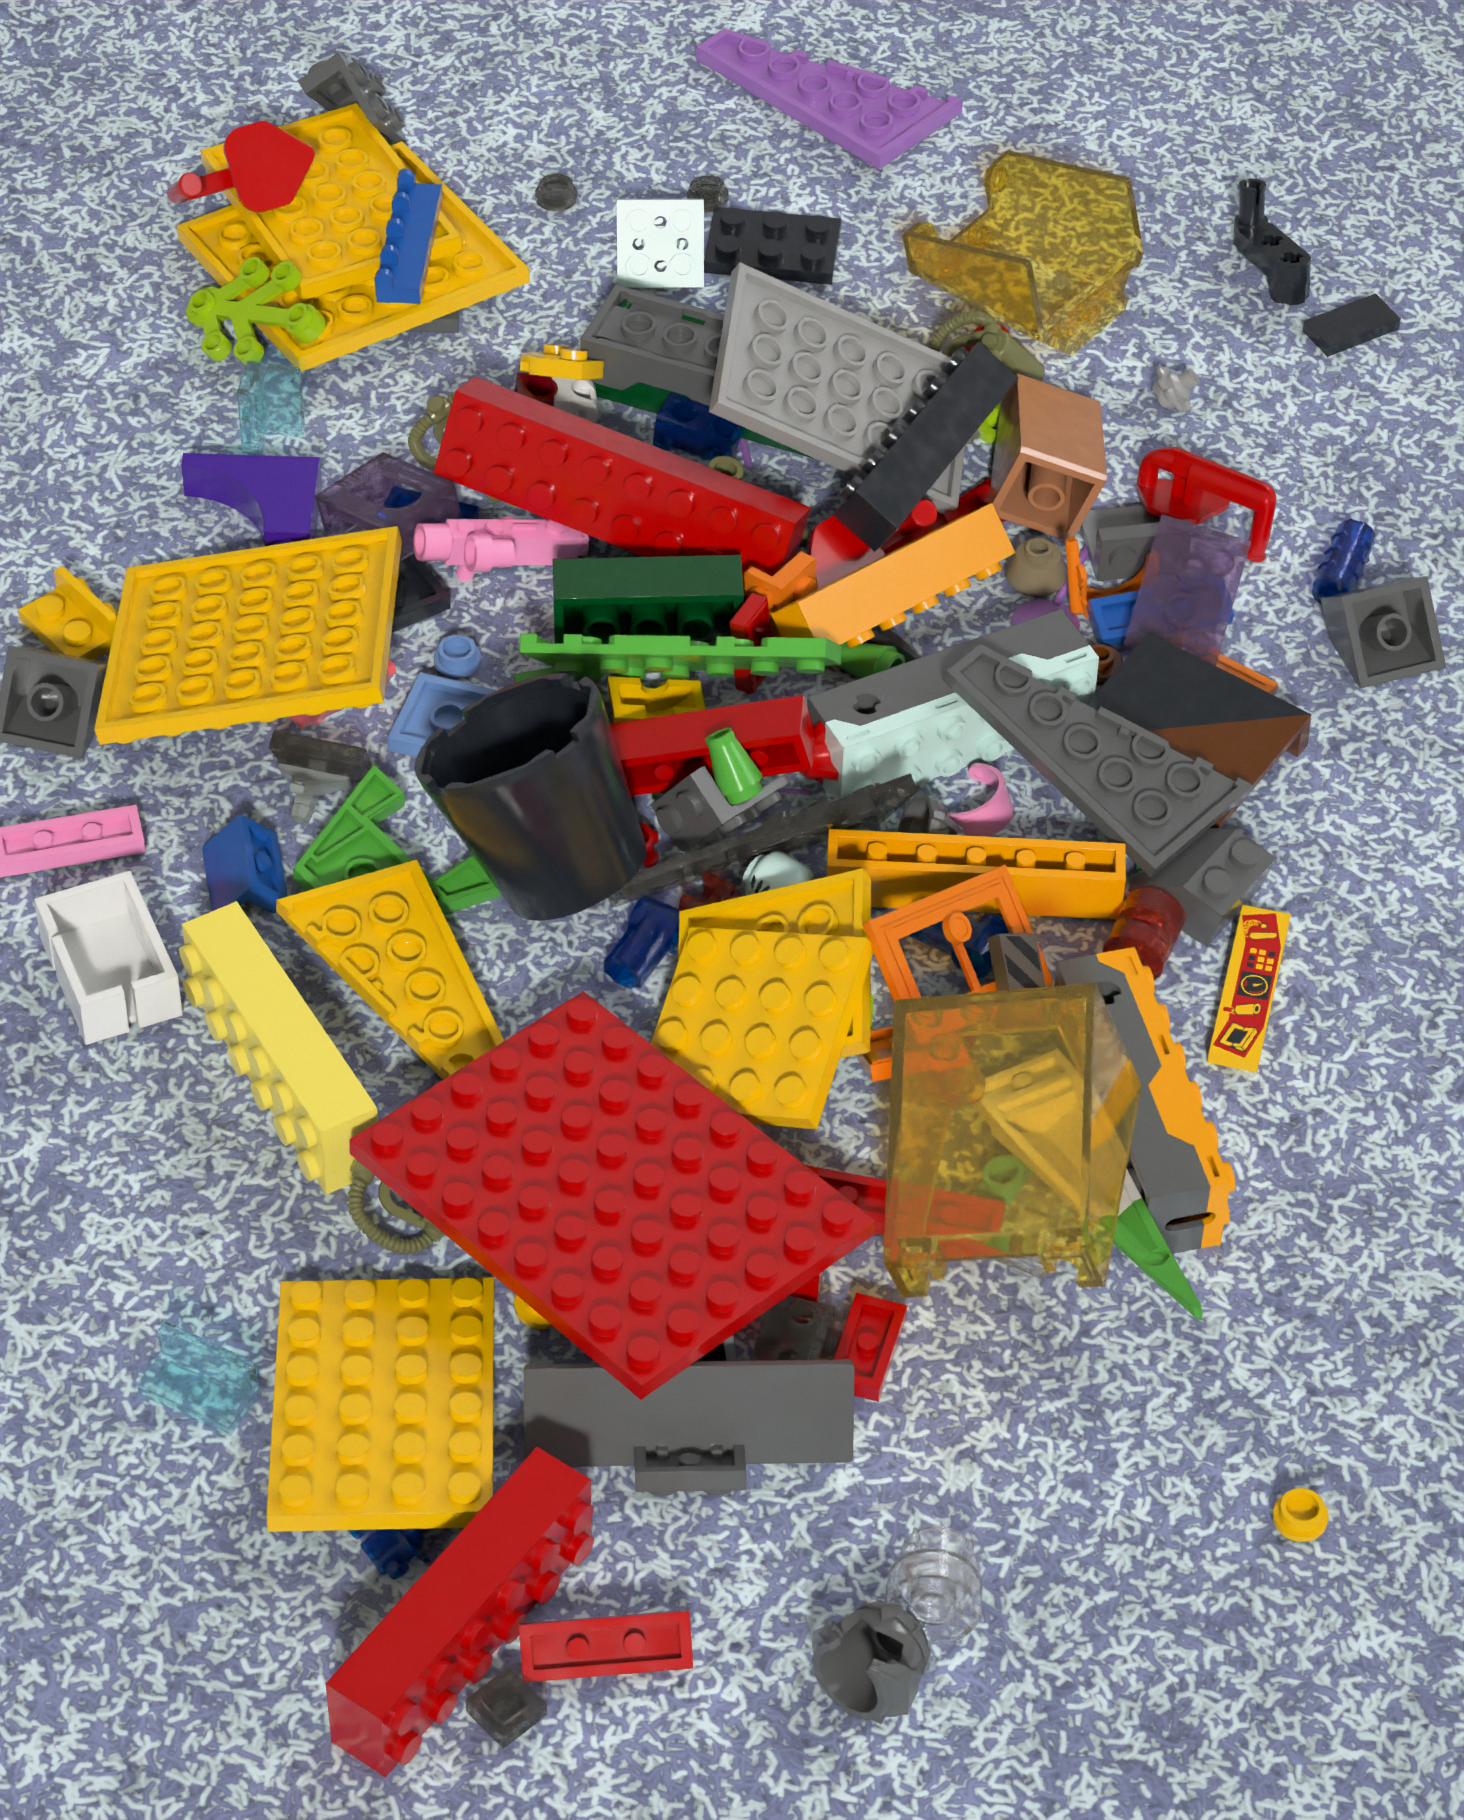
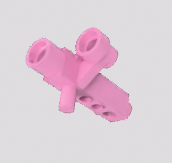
[413,516,589,581]

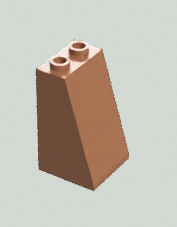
[988,373,1107,539]

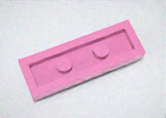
[0,805,146,877]

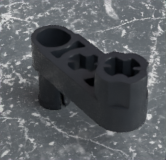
[1233,178,1311,305]

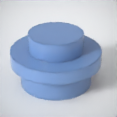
[434,635,481,678]

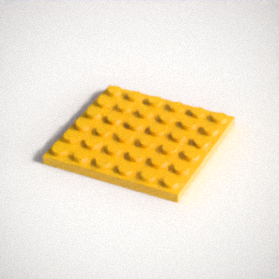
[177,141,530,372]
[94,526,402,745]

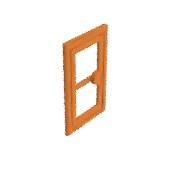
[862,864,1053,1047]

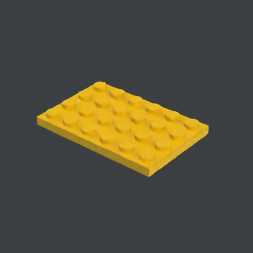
[200,103,462,301]
[266,1277,494,1532]

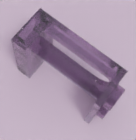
[315,452,463,562]

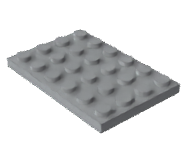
[709,262,965,515]

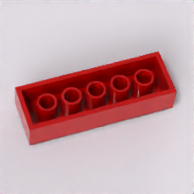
[325,1447,594,1778]

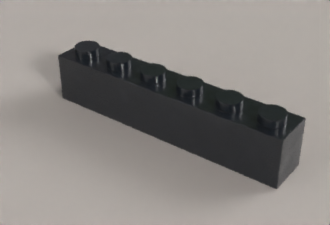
[833,342,1019,552]

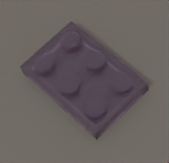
[1123,515,1251,666]

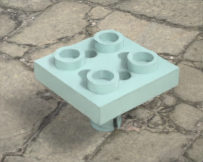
[617,199,704,288]

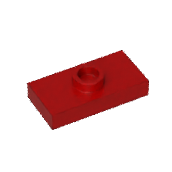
[730,593,771,694]

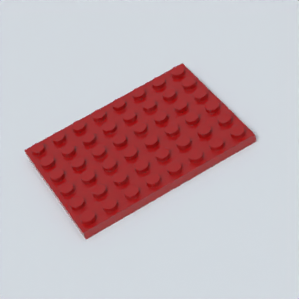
[349,991,875,1400]

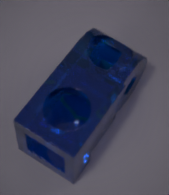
[652,392,744,461]

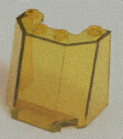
[902,150,1144,355]

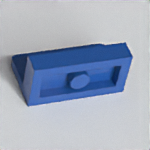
[202,814,288,913]

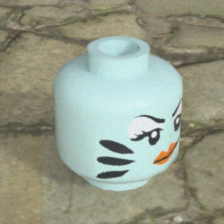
[742,851,815,896]

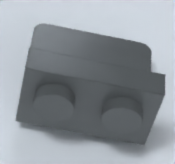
[298,52,407,143]
[1080,505,1192,581]
[650,766,791,853]

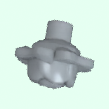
[1152,366,1200,413]

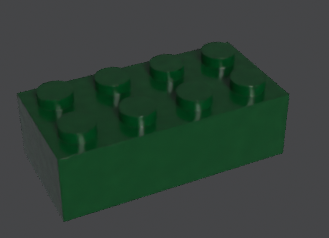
[552,555,744,646]

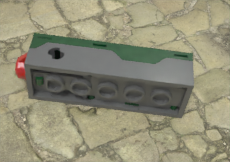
[580,284,815,459]

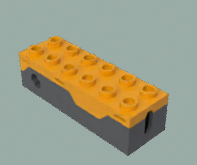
[1051,947,1235,1254]

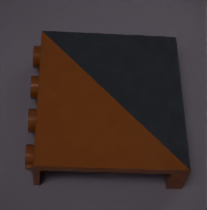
[1086,632,1312,828]

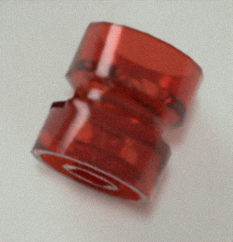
[1102,888,1186,980]

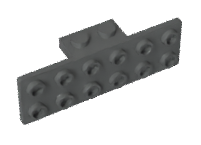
[523,1359,854,1496]

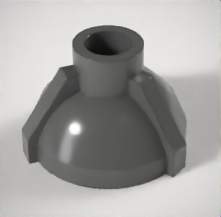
[898,793,964,835]

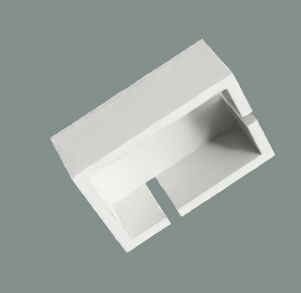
[34,871,183,1045]

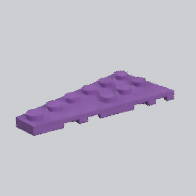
[696,29,963,170]

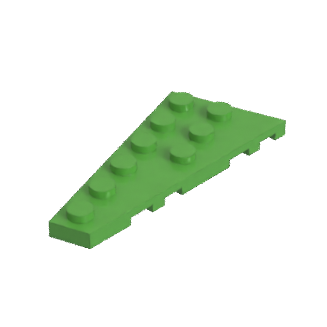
[519,634,841,683]

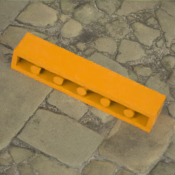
[771,503,1015,654]
[826,829,1126,920]

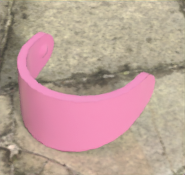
[947,763,1013,837]

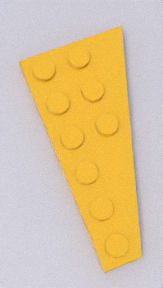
[276,860,504,1080]

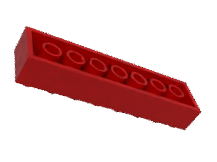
[433,376,811,597]

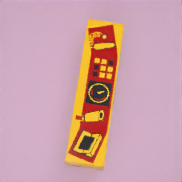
[1207,905,1291,1072]

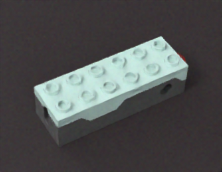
[799,608,1099,812]

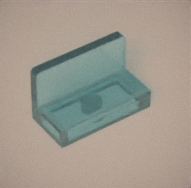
[237,361,305,455]
[137,1321,259,1437]

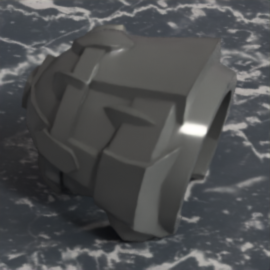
[812,1599,931,1724]

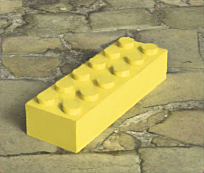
[179,901,378,1195]

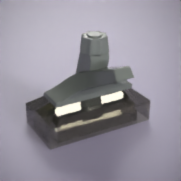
[269,730,373,824]

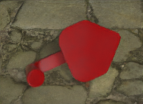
[167,121,315,213]
[1136,447,1277,563]
[808,499,937,590]

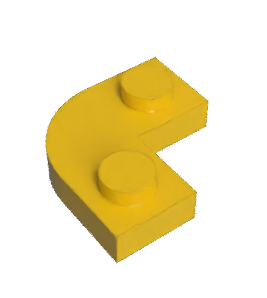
[520,344,604,380]

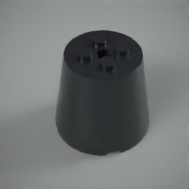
[414,673,647,921]

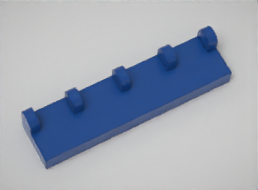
[374,169,443,304]

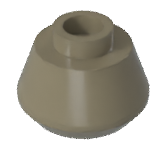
[1005,538,1068,597]

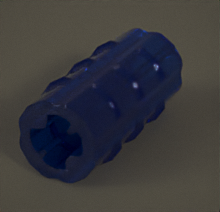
[1312,519,1376,605]

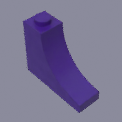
[181,453,322,546]

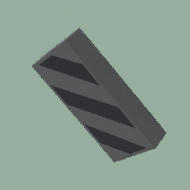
[987,934,1054,1036]

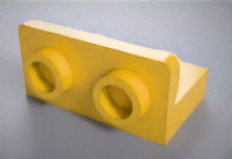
[18,566,117,660]

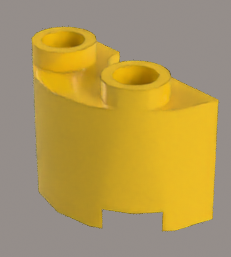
[608,676,706,723]

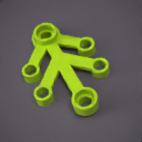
[186,257,326,367]

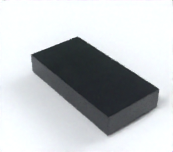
[1303,293,1401,357]

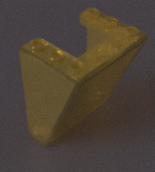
[883,983,1142,1298]

